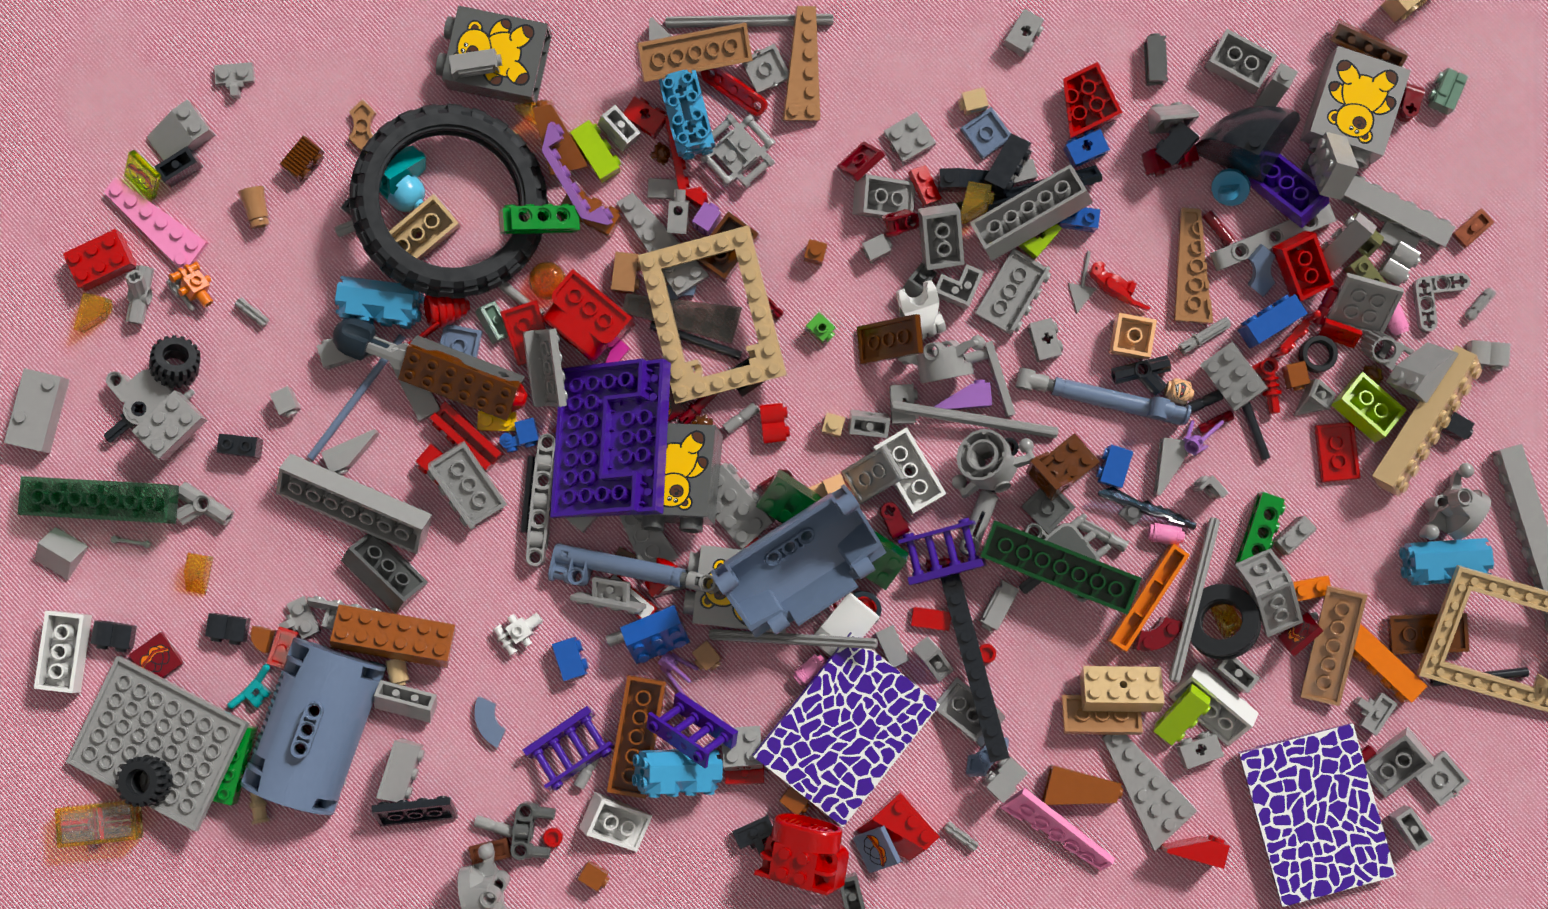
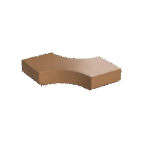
[348,99,377,151]

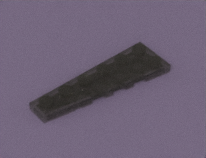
[622,293,742,345]

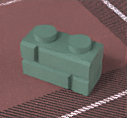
[1428,68,1468,115]

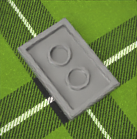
[841,444,905,504]

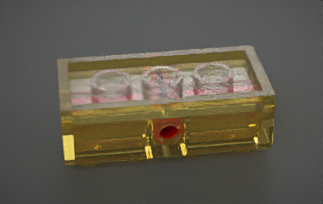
[54,799,144,848]

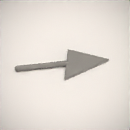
[1068,251,1096,313]

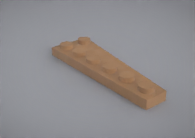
[782,6,820,121]
[1174,208,1213,324]

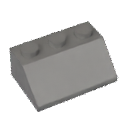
[376,738,425,802]

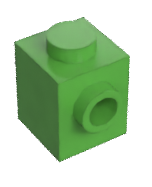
[806,312,836,344]

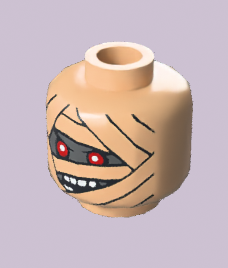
[1164,378,1194,405]

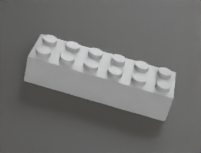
[970,164,1093,261]

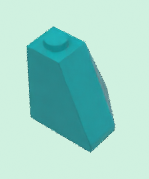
[379,146,426,201]

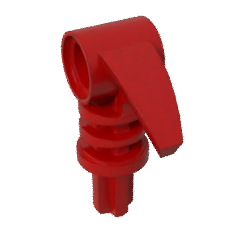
[1252,357,1282,414]

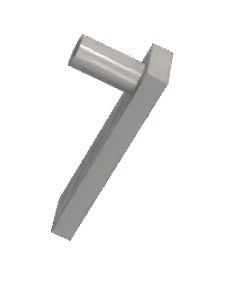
[963,341,1016,418]

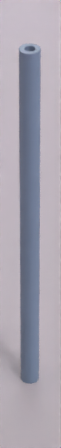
[307,334,405,460]

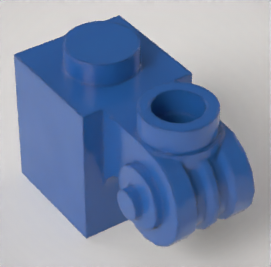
[499,418,540,453]

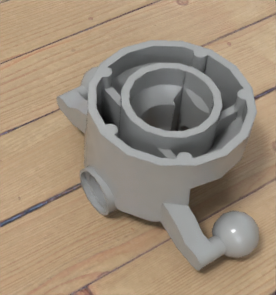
[897,335,985,384]
[952,429,1035,498]
[1419,463,1491,540]
[457,842,510,909]

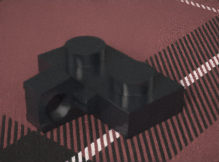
[732,815,773,855]

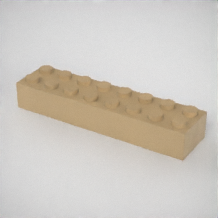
[1372,345,1482,497]

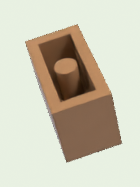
[611,252,642,295]

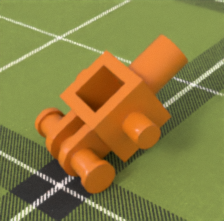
[168,261,214,308]

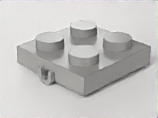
[742,43,789,94]
[884,112,936,164]
[1415,751,1470,806]

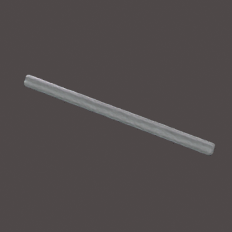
[665,14,834,28]
[891,400,1058,438]
[1169,517,1220,683]
[709,629,878,649]

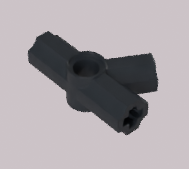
[1111,355,1171,396]

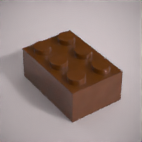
[696,211,759,283]

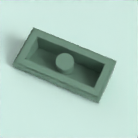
[475,301,508,344]

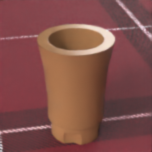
[238,186,269,229]

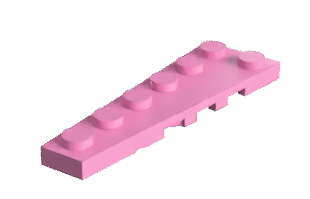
[104,177,209,269]
[1001,788,1115,871]

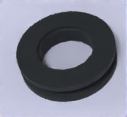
[1184,584,1261,660]

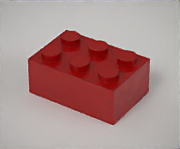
[62,229,137,291]
[1272,230,1334,301]

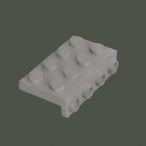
[975,249,1051,335]
[523,329,568,407]
[427,441,507,530]
[715,462,776,549]

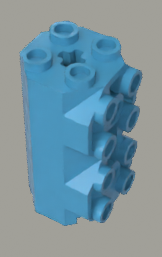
[659,70,716,160]
[335,276,424,329]
[1399,538,1494,585]
[632,749,723,798]

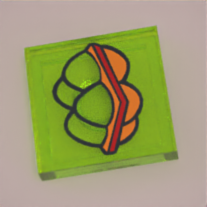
[124,150,161,201]

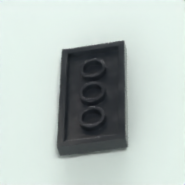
[372,796,458,827]

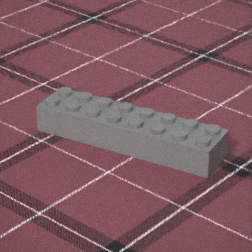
[276,453,432,554]

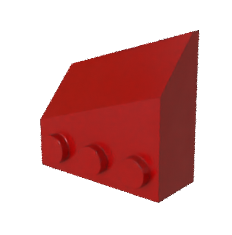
[1063,62,1123,139]
[856,791,940,861]

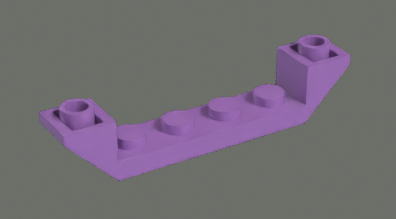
[542,122,614,225]

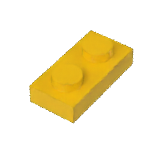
[477,411,517,432]

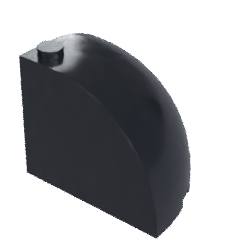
[1195,106,1300,183]

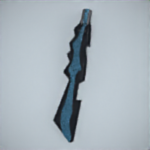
[1097,486,1197,530]

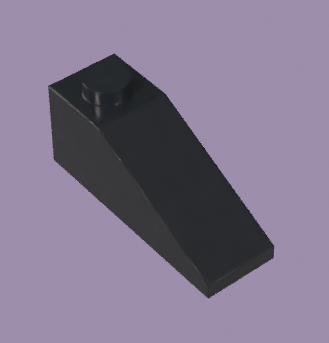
[938,168,990,192]

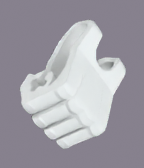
[896,280,946,340]

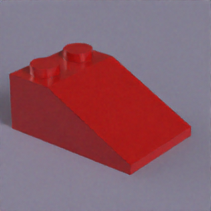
[1159,834,1230,869]

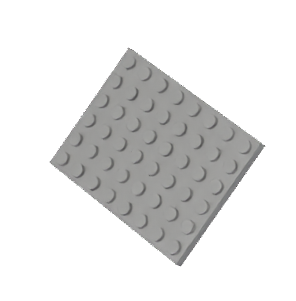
[66,656,250,831]

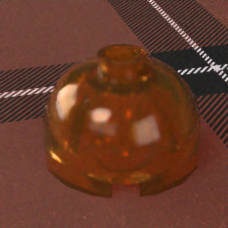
[529,262,566,300]

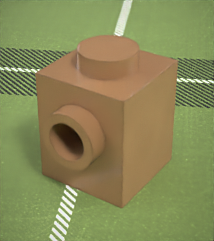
[692,640,721,671]

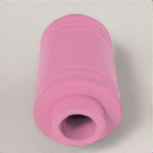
[1388,303,1409,336]
[1147,523,1185,546]
[793,654,827,687]

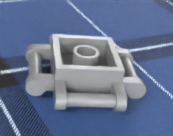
[700,113,776,188]

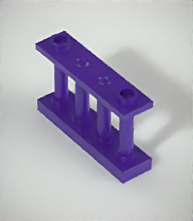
[898,518,987,585]
[647,692,738,768]
[523,706,615,791]

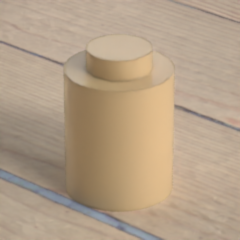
[385,659,409,685]

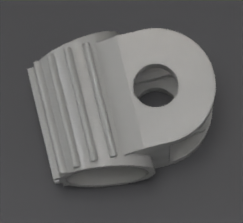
[1360,330,1414,370]

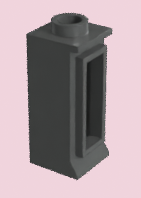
[1144,33,1168,86]

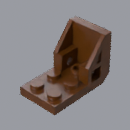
[1026,433,1100,501]

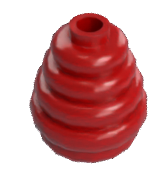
[424,295,470,328]

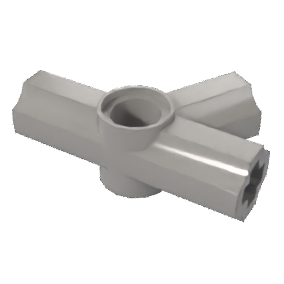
[126,265,154,325]
[175,482,234,526]

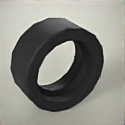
[1298,335,1338,373]

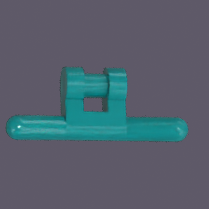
[227,664,272,709]

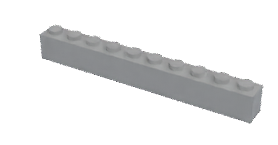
[1493,444,1548,632]

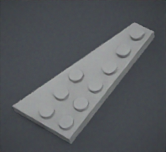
[1102,735,1197,851]

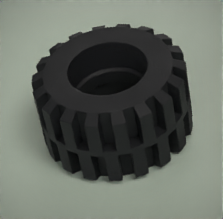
[149,335,201,388]
[115,756,173,807]

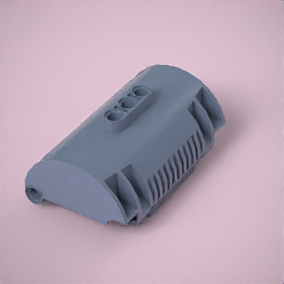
[710,484,887,638]
[240,637,387,815]

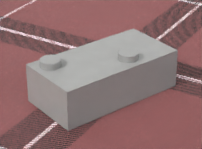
[4,368,70,453]

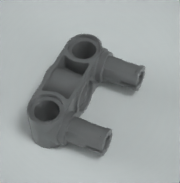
[511,801,556,860]

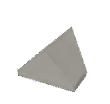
[1294,378,1336,416]

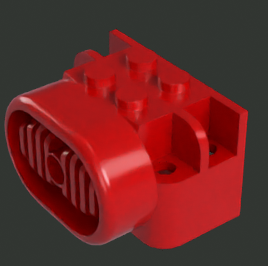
[542,269,635,361]
[754,813,849,896]

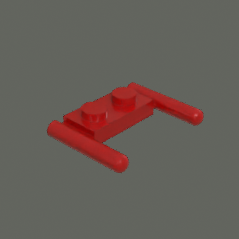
[1270,310,1321,360]

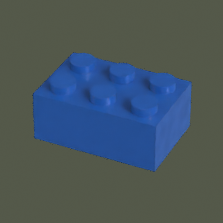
[1238,294,1308,349]
[620,605,690,664]

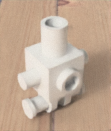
[493,613,543,656]

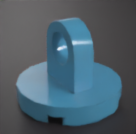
[1211,168,1251,206]

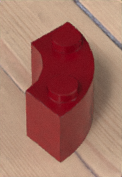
[1141,145,1200,177]
[1132,617,1183,651]

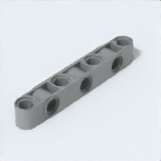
[1210,203,1337,271]
[526,434,556,566]

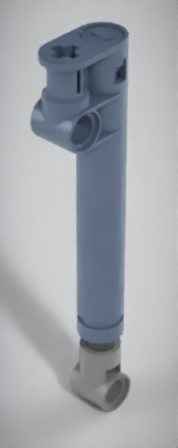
[1015,368,1191,426]
[548,543,720,593]

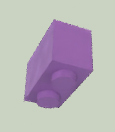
[692,202,722,237]

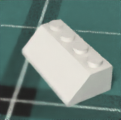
[1169,663,1259,746]

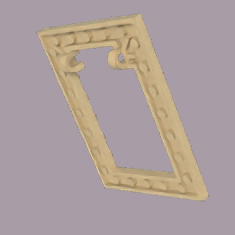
[638,225,787,404]
[1417,565,1548,712]

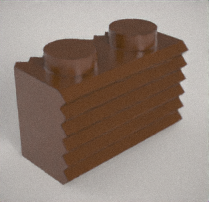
[280,135,325,182]

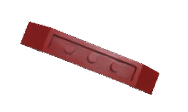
[665,115,708,209]

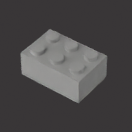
[1204,29,1277,94]
[1308,132,1359,200]
[918,203,965,270]
[1200,342,1268,411]
[132,390,207,461]

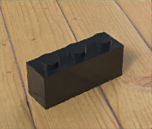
[983,133,1032,197]

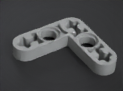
[1413,273,1470,333]

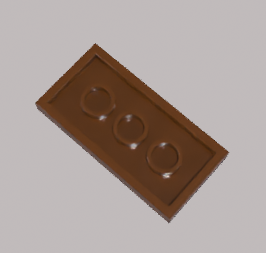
[857,314,923,365]
[1388,613,1470,654]

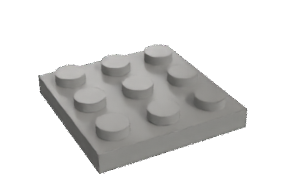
[1326,273,1404,334]

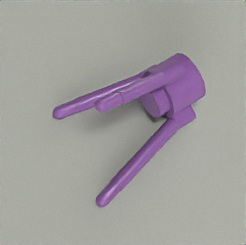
[1183,420,1224,456]
[658,652,698,695]

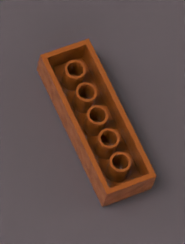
[330,604,455,668]
[607,675,667,799]

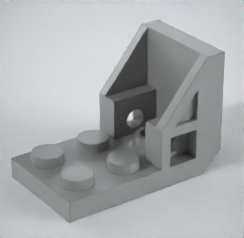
[1235,548,1303,637]

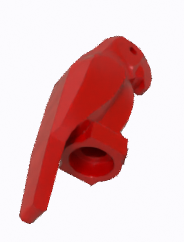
[1089,261,1150,311]

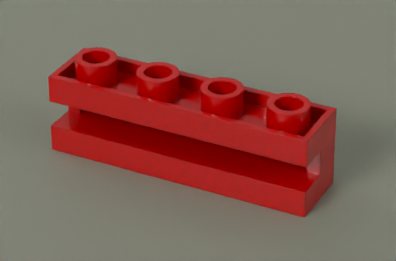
[430,401,504,471]

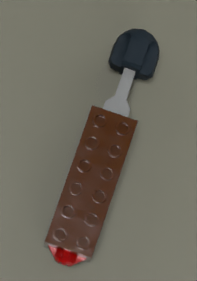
[333,318,528,421]

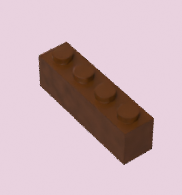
[1329,19,1408,67]

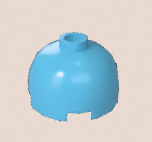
[387,174,425,212]

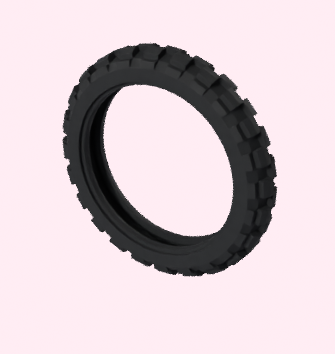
[349,104,548,299]

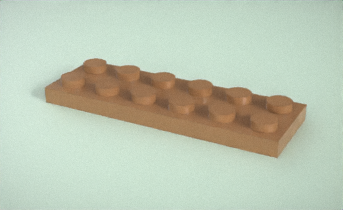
[636,22,753,82]
[1300,585,1367,706]

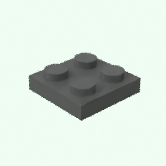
[1021,488,1075,534]

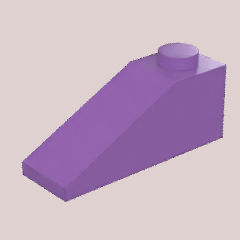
[934,380,992,410]

